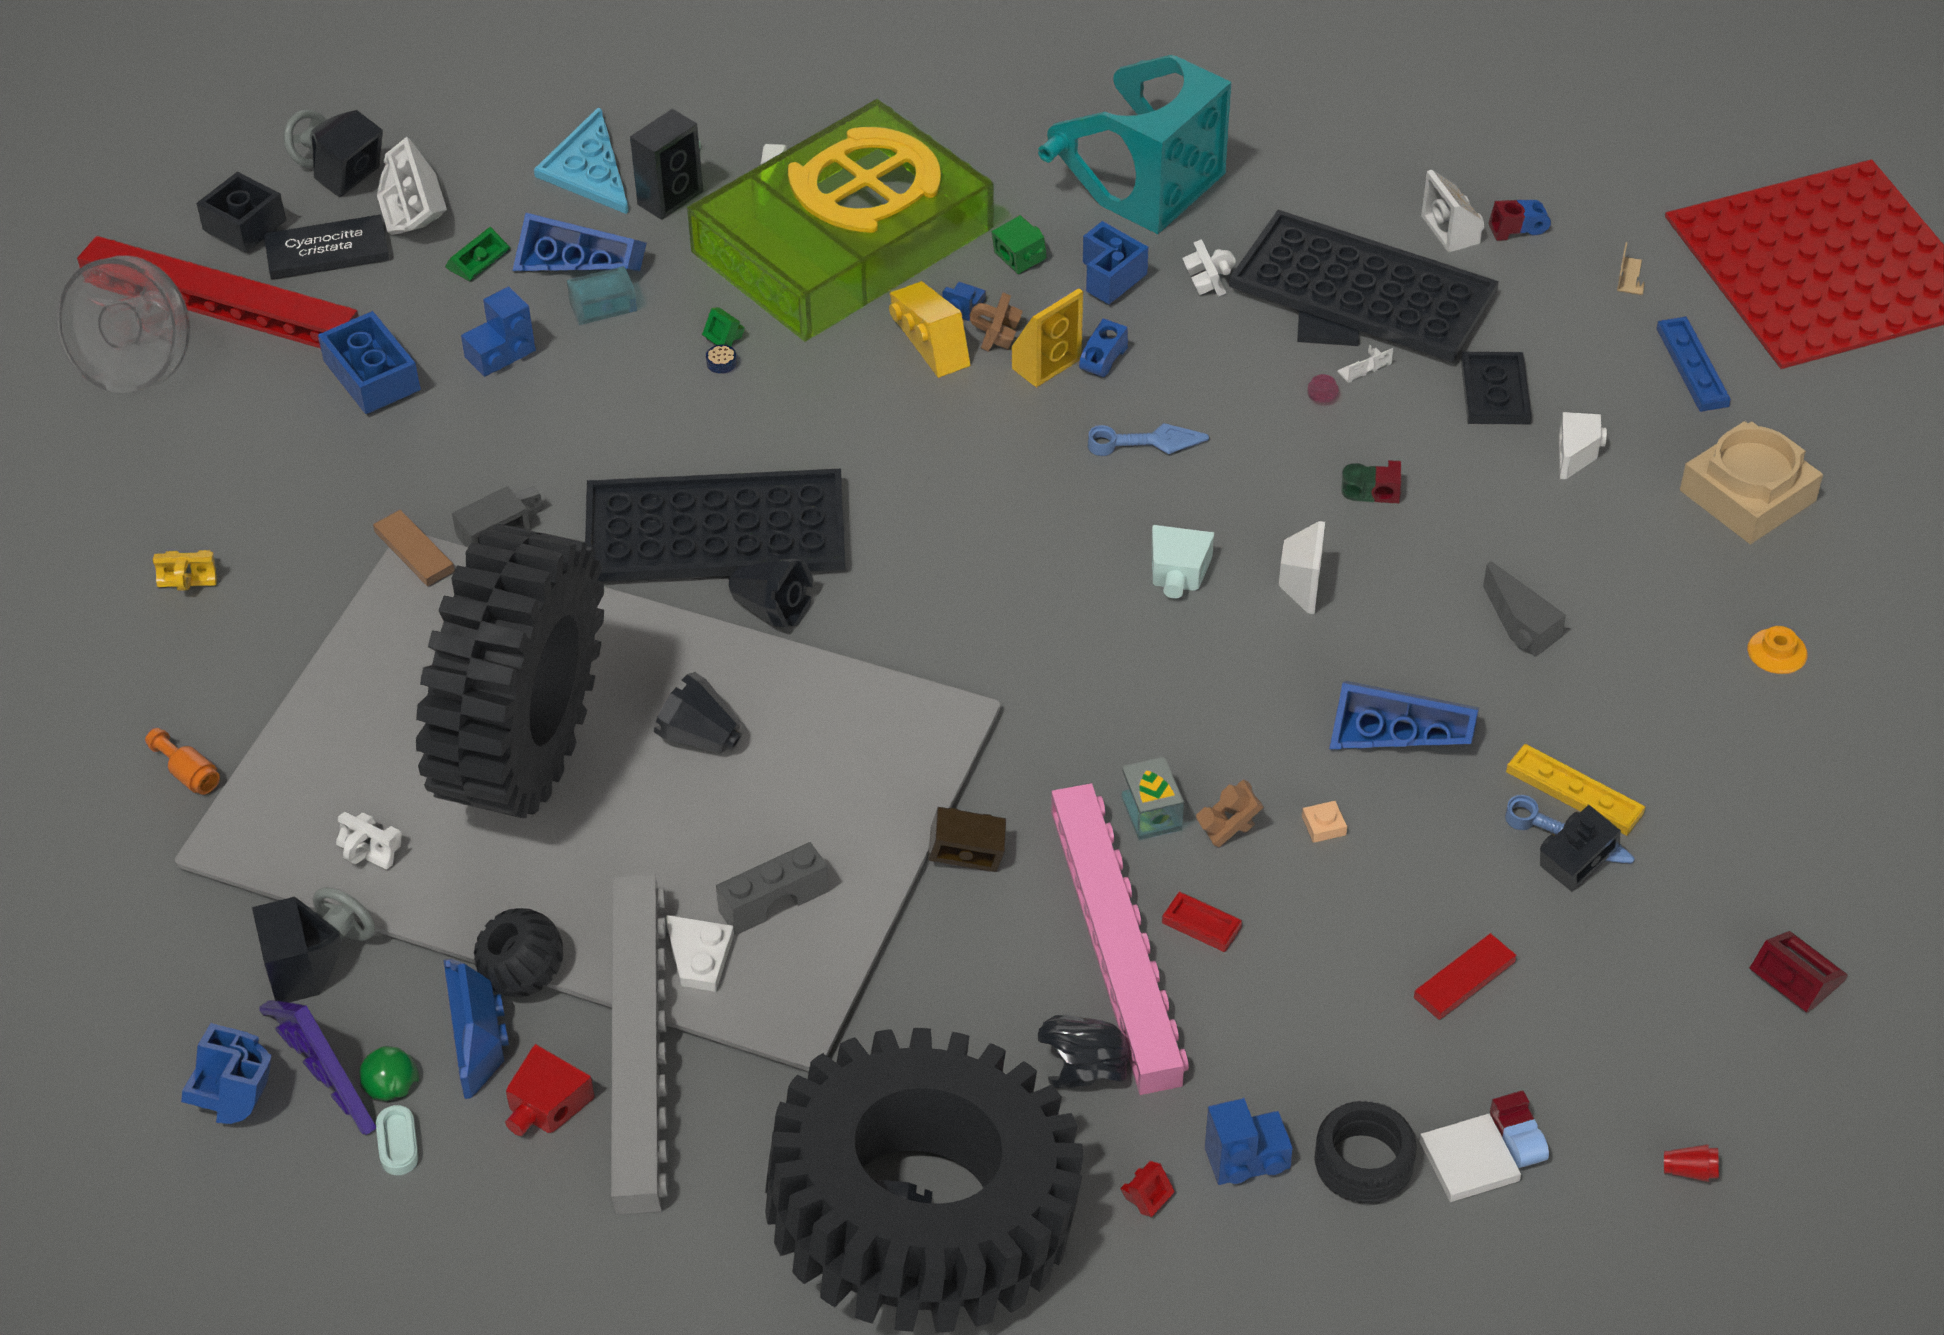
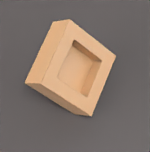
[1302,801,1347,843]

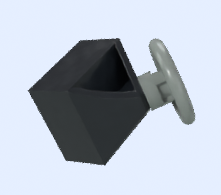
[284,109,383,198]
[252,887,375,1003]

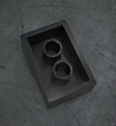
[630,108,703,220]

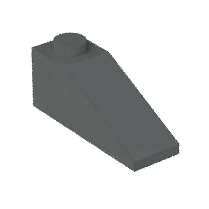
[1483,561,1566,657]

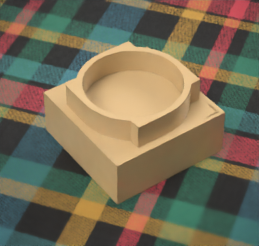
[1680,421,1823,545]

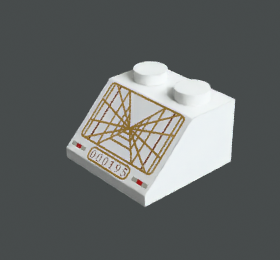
[1421,170,1484,253]

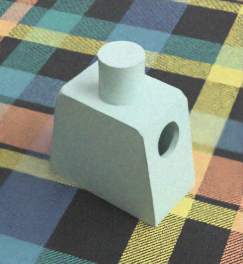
[1151,525,1214,598]

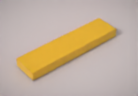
[1506,744,1646,836]

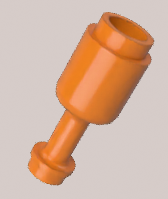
[145,728,220,795]

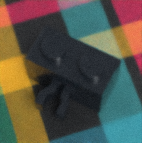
[1540,805,1621,892]

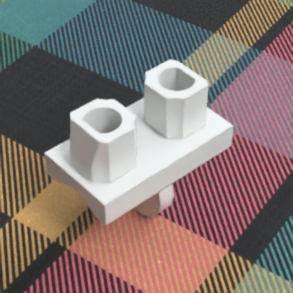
[1182,239,1235,297]

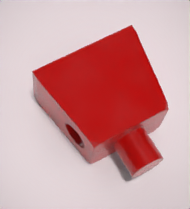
[505,1044,595,1136]

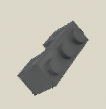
[716,842,829,935]

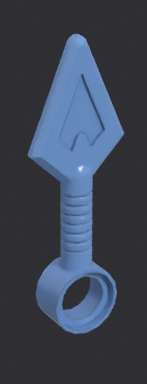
[1087,423,1209,456]
[1505,795,1635,863]

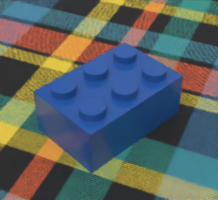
[318,311,421,414]

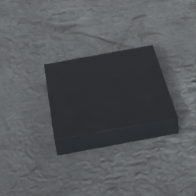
[1297,310,1359,346]

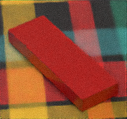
[1413,933,1517,1020]

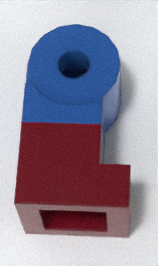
[1488,200,1551,241]

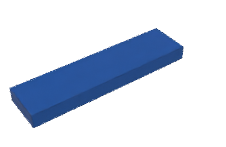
[1656,316,1731,412]

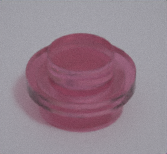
[1307,374,1338,403]

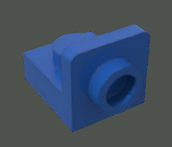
[942,282,986,321]

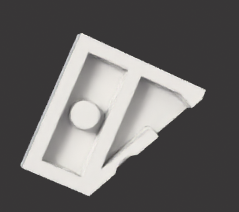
[665,915,734,992]

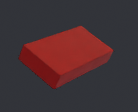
[1162,891,1242,952]

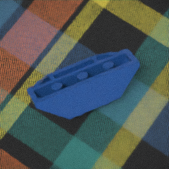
[443,959,509,1099]

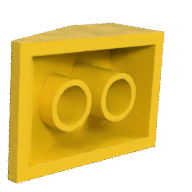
[1012,288,1083,388]

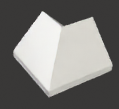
[1279,521,1325,614]

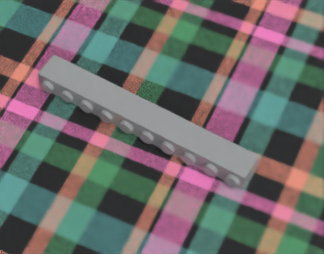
[611,874,668,1215]

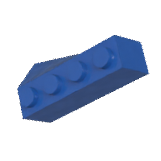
[512,213,647,271]
[1329,681,1480,749]

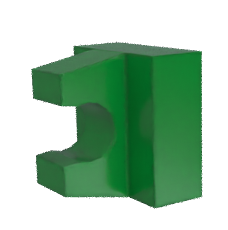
[702,307,745,349]

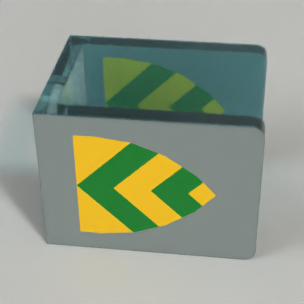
[1121,757,1184,841]

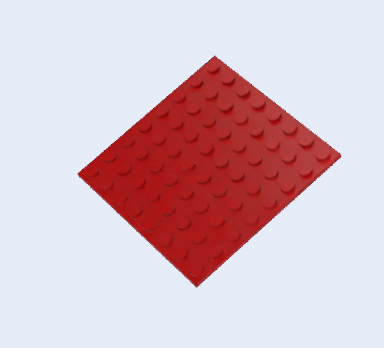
[1665,159,1944,369]

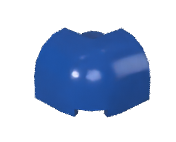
[181,1023,271,1124]

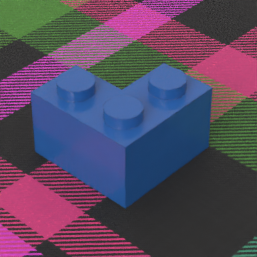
[1083,221,1149,304]
[461,286,536,377]
[1205,1098,1293,1185]

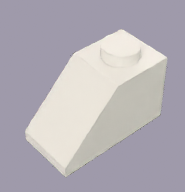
[1559,412,1607,479]

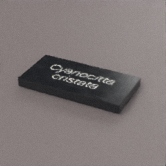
[263,214,390,280]

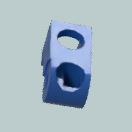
[1079,318,1128,377]

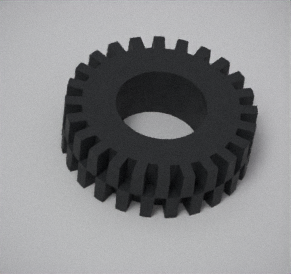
[416,524,604,818]
[765,1028,1084,1333]

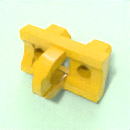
[153,550,217,591]

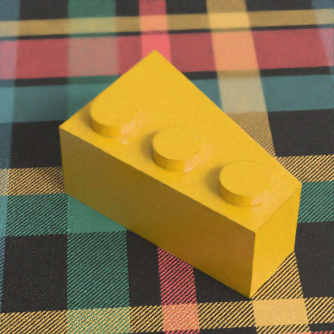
[889,281,971,378]

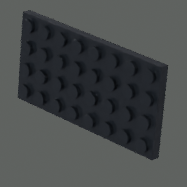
[1229,209,1499,362]
[585,468,846,582]

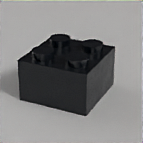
[196,171,286,252]

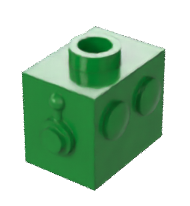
[991,215,1047,274]

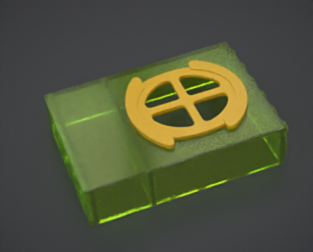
[687,99,994,342]

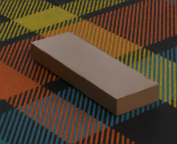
[373,510,455,587]

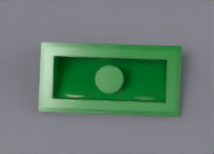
[445,226,511,282]

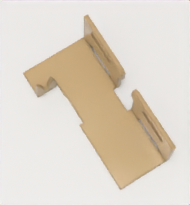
[1617,242,1644,295]

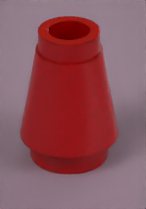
[1664,1144,1719,1182]

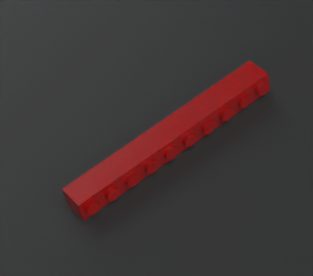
[77,236,359,349]

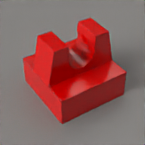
[1120,1161,1175,1217]

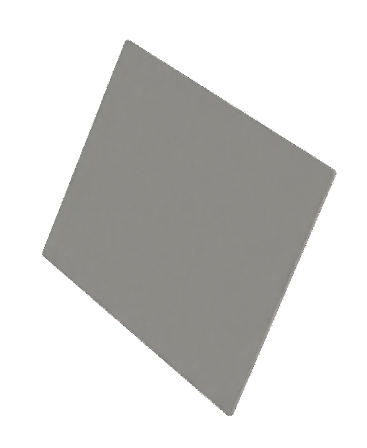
[175,535,1000,1071]

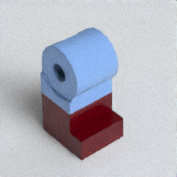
[1490,1090,1549,1168]

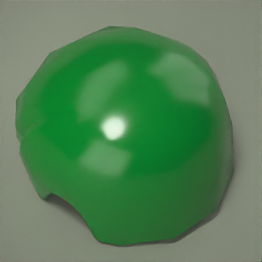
[359,1046,419,1101]

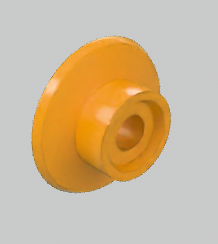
[1747,626,1808,674]

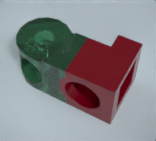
[1341,460,1401,504]

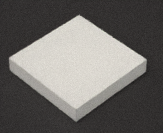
[1419,1113,1521,1202]

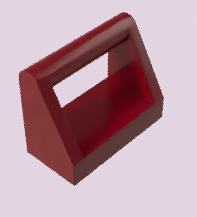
[1749,931,1848,1012]

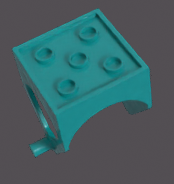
[1038,55,1231,234]

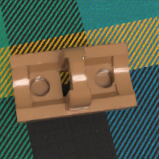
[970,292,1023,352]
[1196,779,1264,847]

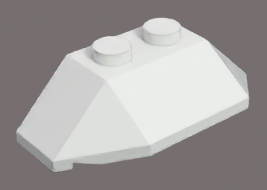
[377,137,447,235]

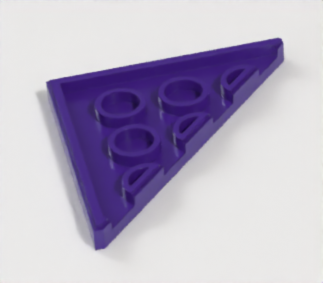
[259,1000,376,1135]

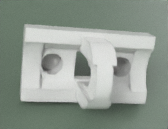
[336,812,402,870]

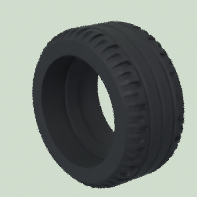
[1314,1101,1417,1204]

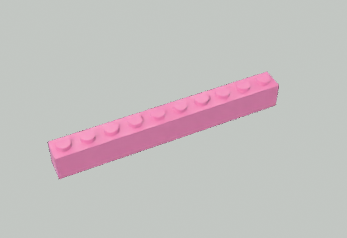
[1051,783,1189,1095]

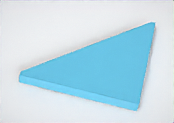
[534,108,629,214]

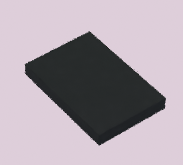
[1461,351,1531,425]

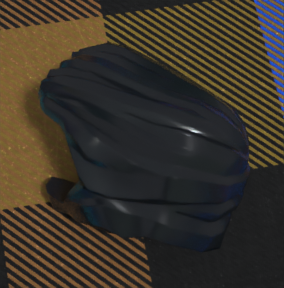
[1038,1015,1128,1089]

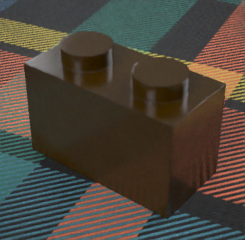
[928,807,1006,872]

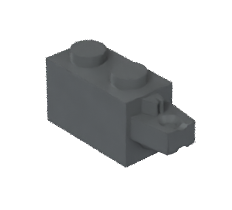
[452,486,543,547]

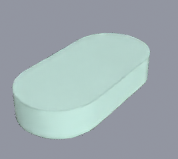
[376,1105,419,1175]

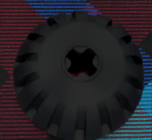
[474,908,563,997]

